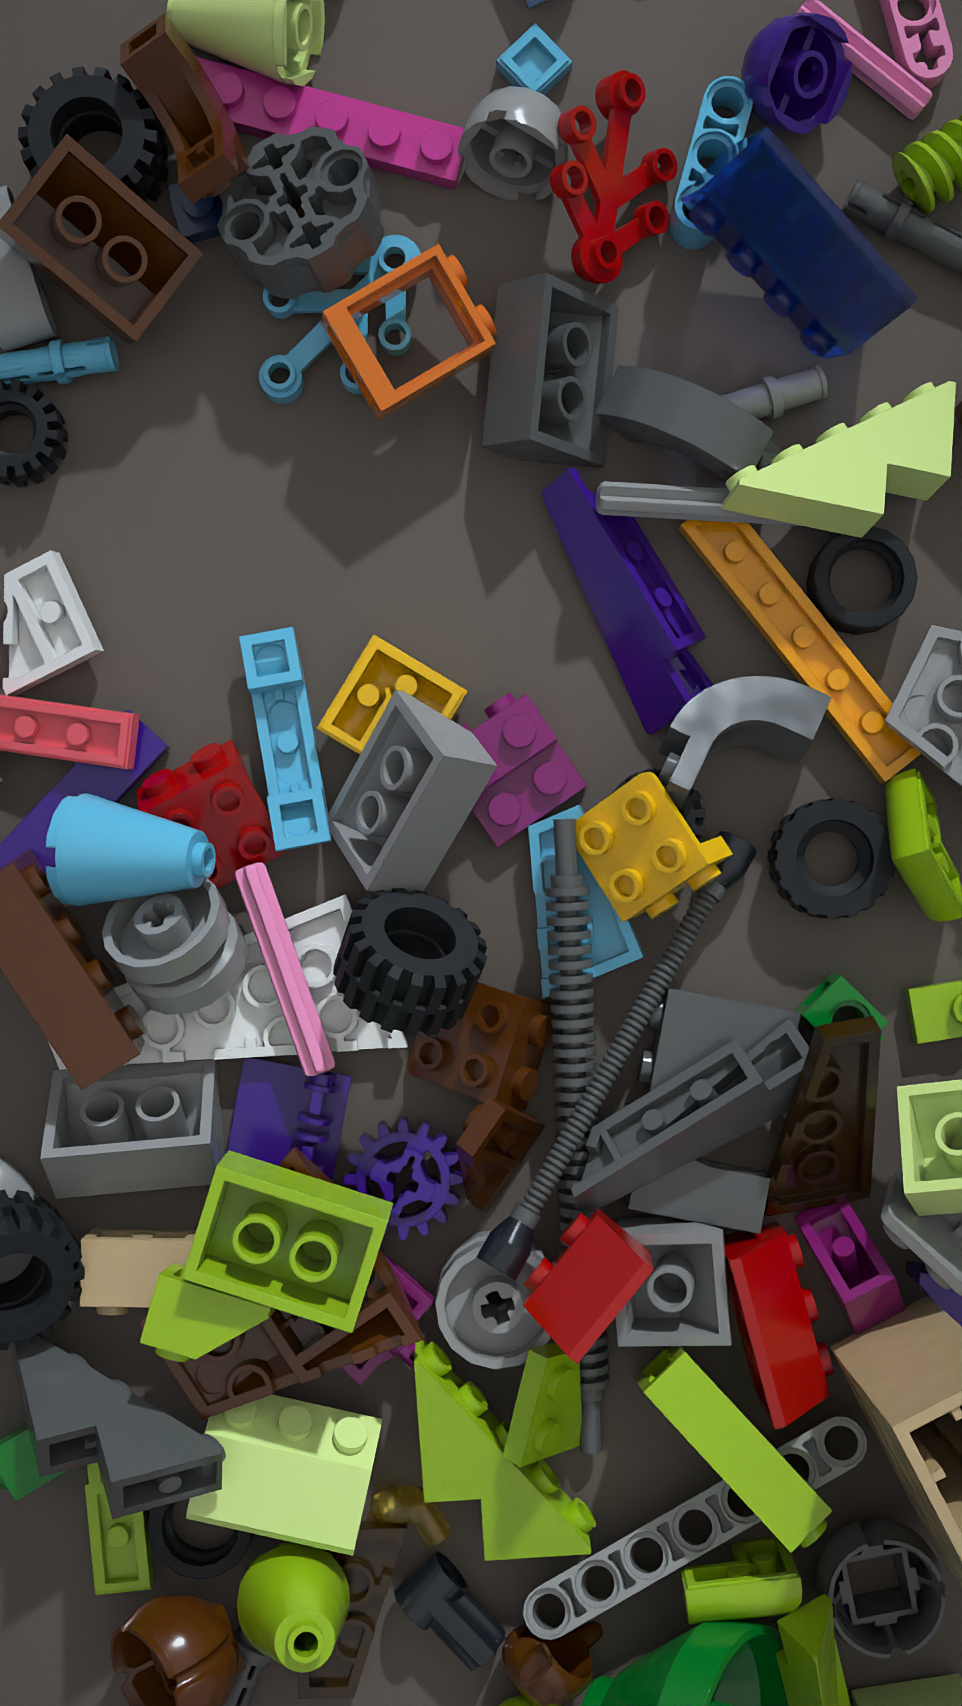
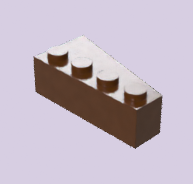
[0,849,146,1090]

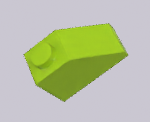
[140,1263,276,1362]

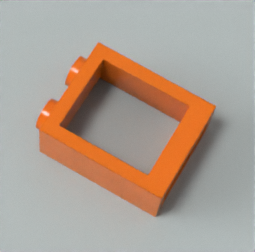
[321,243,497,420]

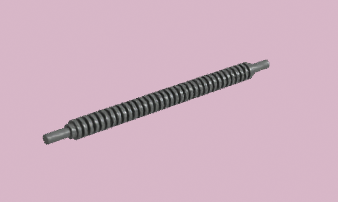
[545,819,610,1454]

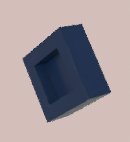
[166,183,223,243]

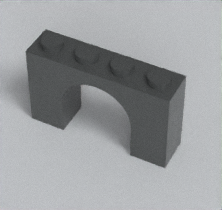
[624,987,801,1234]

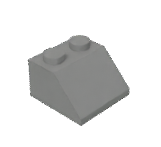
[616,1217,732,1347]

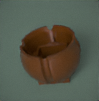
[110,1595,247,1706]

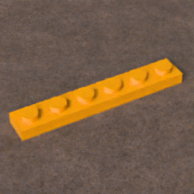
[678,520,921,784]

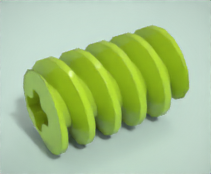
[891,115,962,214]

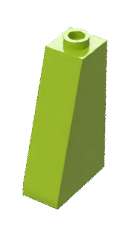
[634,1346,832,1553]

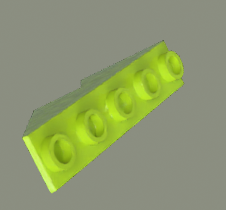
[414,1339,596,1561]

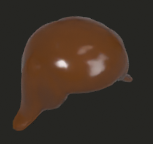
[502,1621,603,1706]

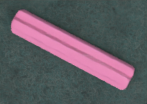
[797,0,932,120]

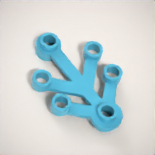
[259,235,421,404]

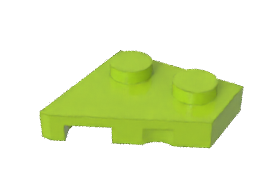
[502,1342,582,1467]

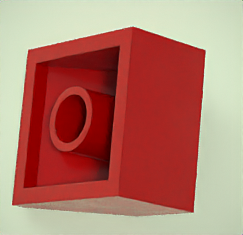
[523,1208,654,1364]

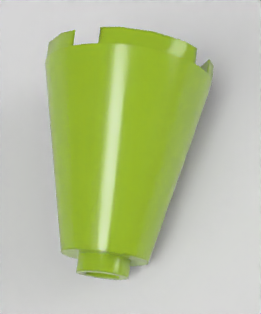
[237,1541,350,1673]

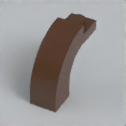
[120,13,249,204]

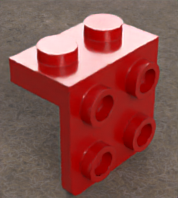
[136,739,286,889]

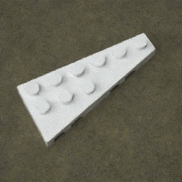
[48,894,408,1070]

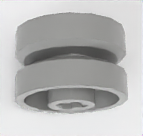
[102,877,248,1015]
[435,1230,551,1369]

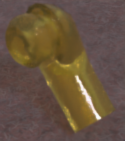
[371,1485,451,1547]

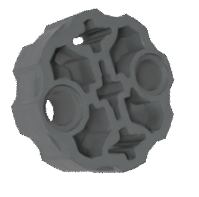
[217,126,385,299]

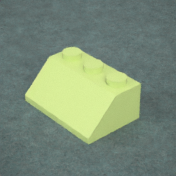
[897,1079,962,1216]
[186,1395,383,1556]

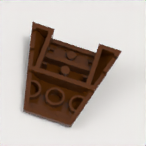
[139,1146,424,1420]

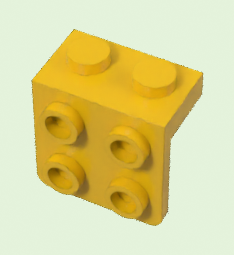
[575,772,733,922]

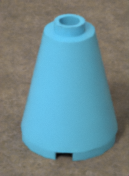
[46,793,216,906]

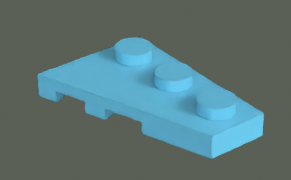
[528,805,645,999]

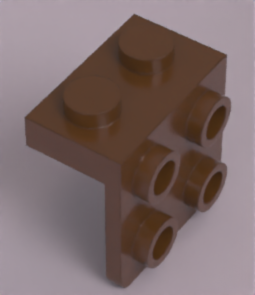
[407,982,555,1110]

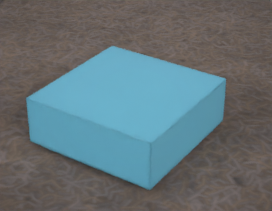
[496,23,573,95]

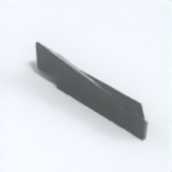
[571,1019,809,1212]

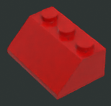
[724,1221,834,1430]

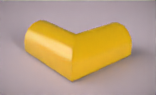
[317,634,468,755]

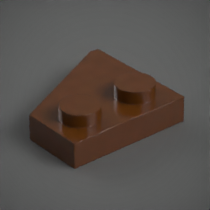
[456,1096,545,1213]

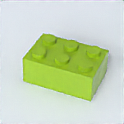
[182,1150,393,1333]

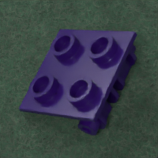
[226,1057,352,1181]

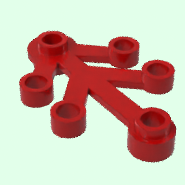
[550,70,677,284]

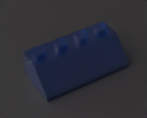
[680,126,918,359]

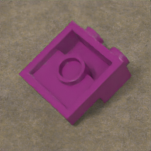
[460,692,587,848]

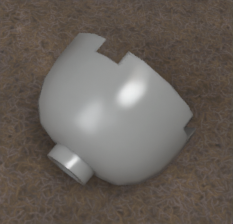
[457,86,570,201]

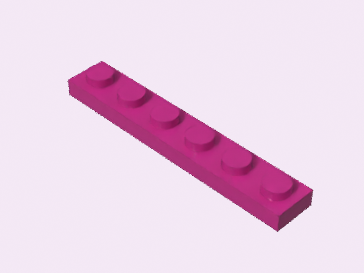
[148,56,464,190]

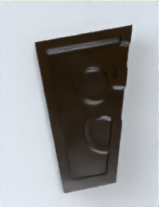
[298,1520,408,1699]

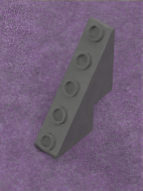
[11,1332,226,1519]

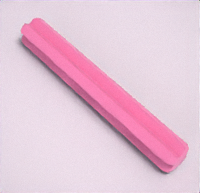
[234,863,335,1076]

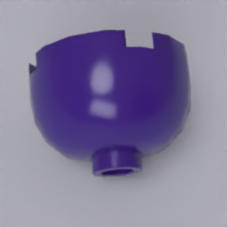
[741,12,852,134]

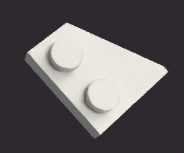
[3,550,104,696]

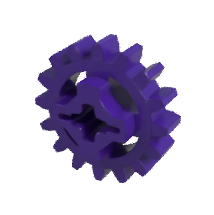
[343,1116,463,1240]

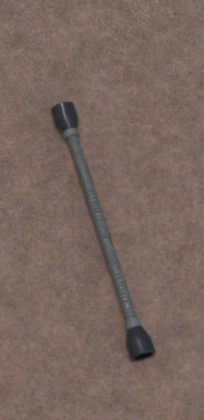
[476,831,757,1281]

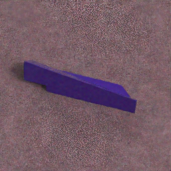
[542,467,714,734]

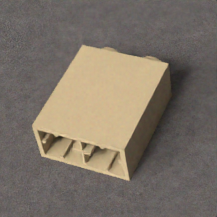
[830,1296,962,1586]

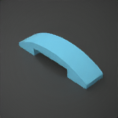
[239,627,332,852]

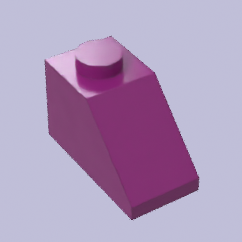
[794,1202,906,1335]

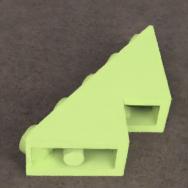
[721,381,956,538]

